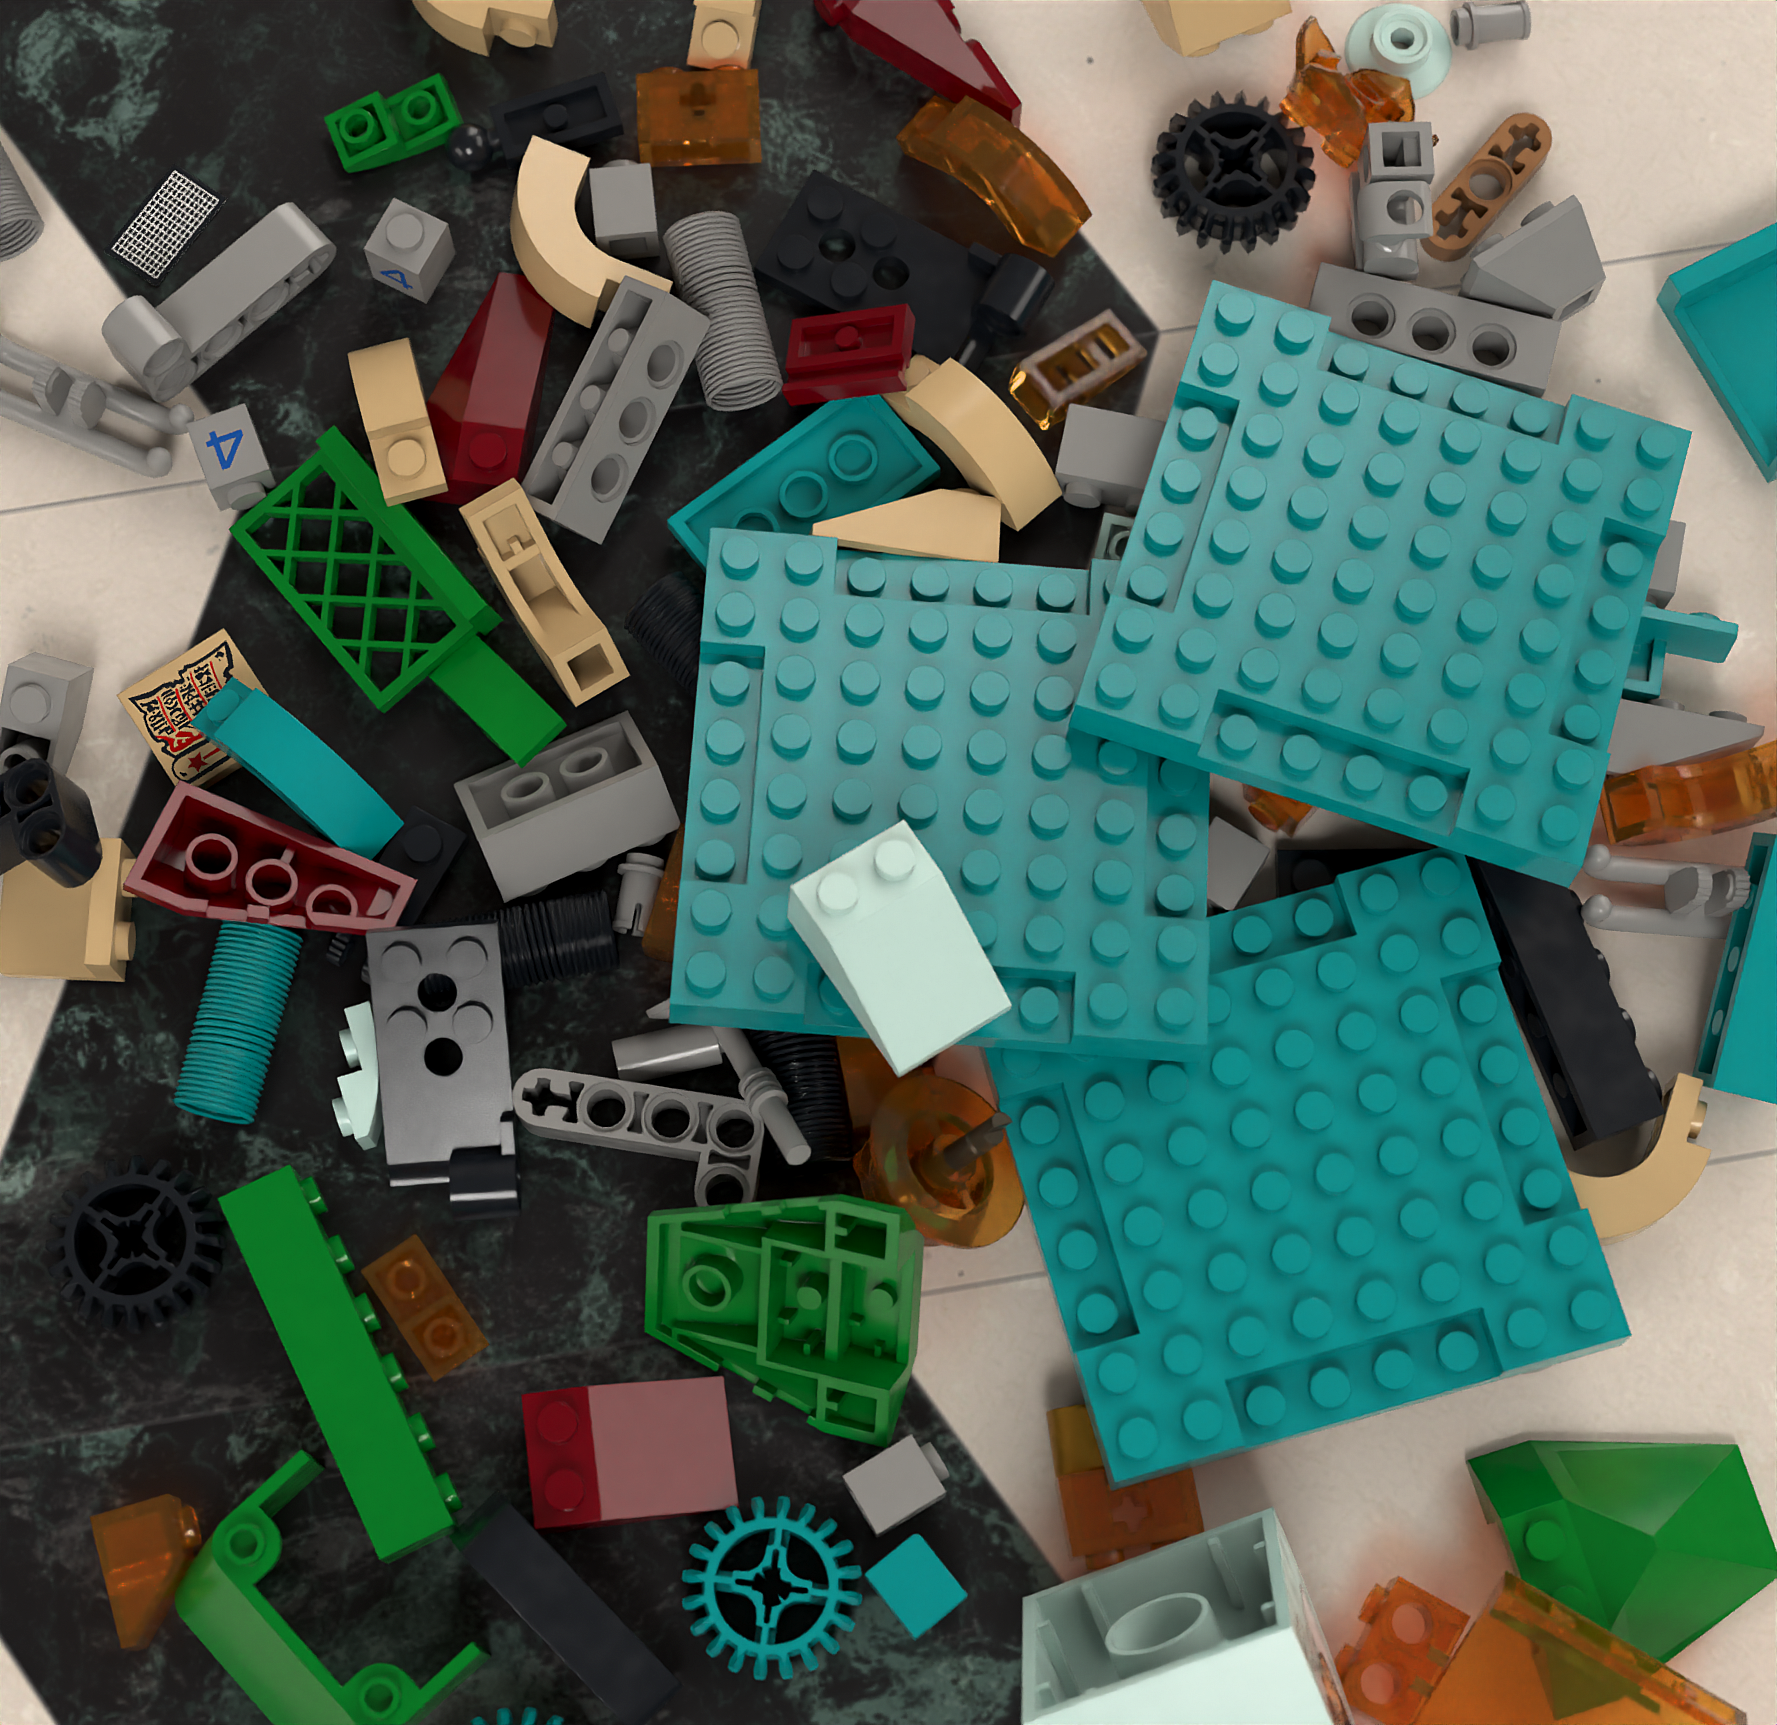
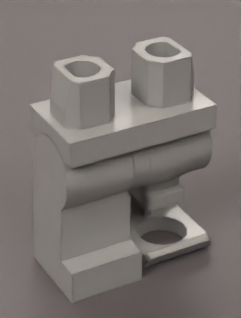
[1349,122,1435,281]

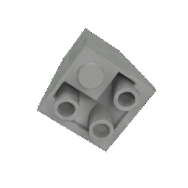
[1458,195,1606,322]

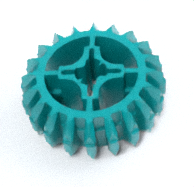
[682,1496,862,1680]

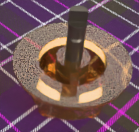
[853,1075,1025,1249]

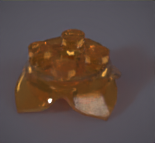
[1279,15,1439,169]

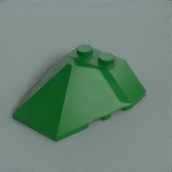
[644,1194,924,1448]
[1465,1440,1777,1719]

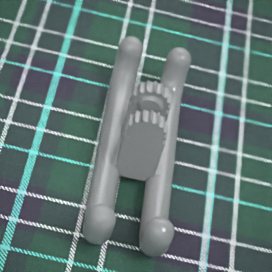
[0,335,194,478]
[1581,844,1751,940]

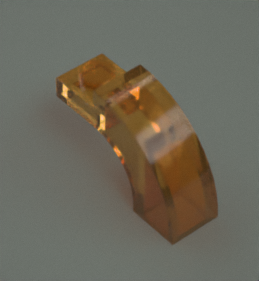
[895,95,1093,258]
[1599,740,1777,846]

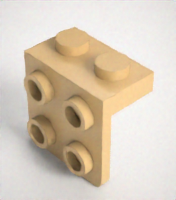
[0,838,138,982]

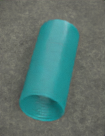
[172,920,303,1124]

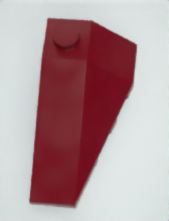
[813,0,1022,136]
[420,272,556,505]
[123,780,418,935]

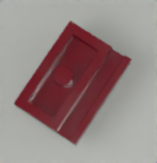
[782,304,916,406]

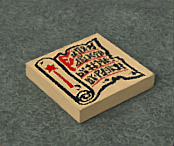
[116,628,269,790]

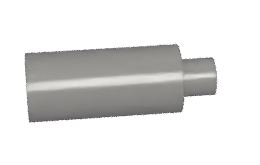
[611,1024,725,1083]

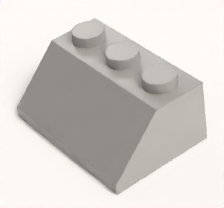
[453,710,682,902]

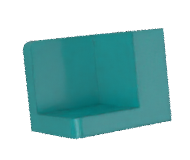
[864,1534,968,1641]

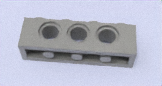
[1308,262,1562,398]
[521,275,712,545]

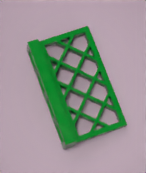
[228,425,504,713]

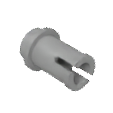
[1450,0,1531,50]
[612,853,668,937]

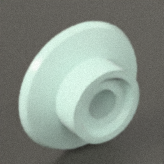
[1345,3,1452,102]

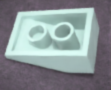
[787,820,1012,1078]

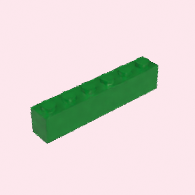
[217,1164,464,1564]

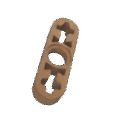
[1420,113,1552,262]

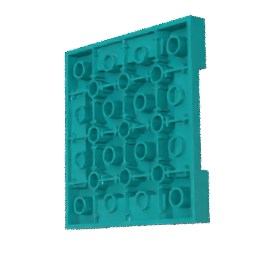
[1068,280,1692,888]
[669,527,1210,1063]
[978,847,1632,1491]

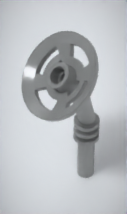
[646,999,811,1165]

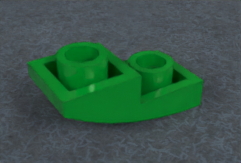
[324,73,464,173]
[429,634,567,769]

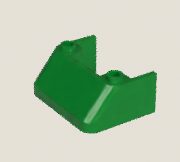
[174,1449,491,1725]

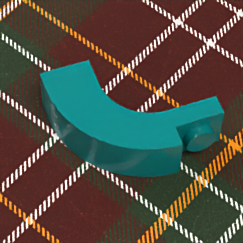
[190,677,404,860]

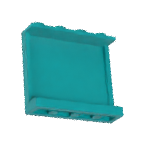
[1656,222,1777,483]

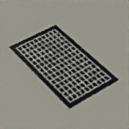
[104,163,227,286]

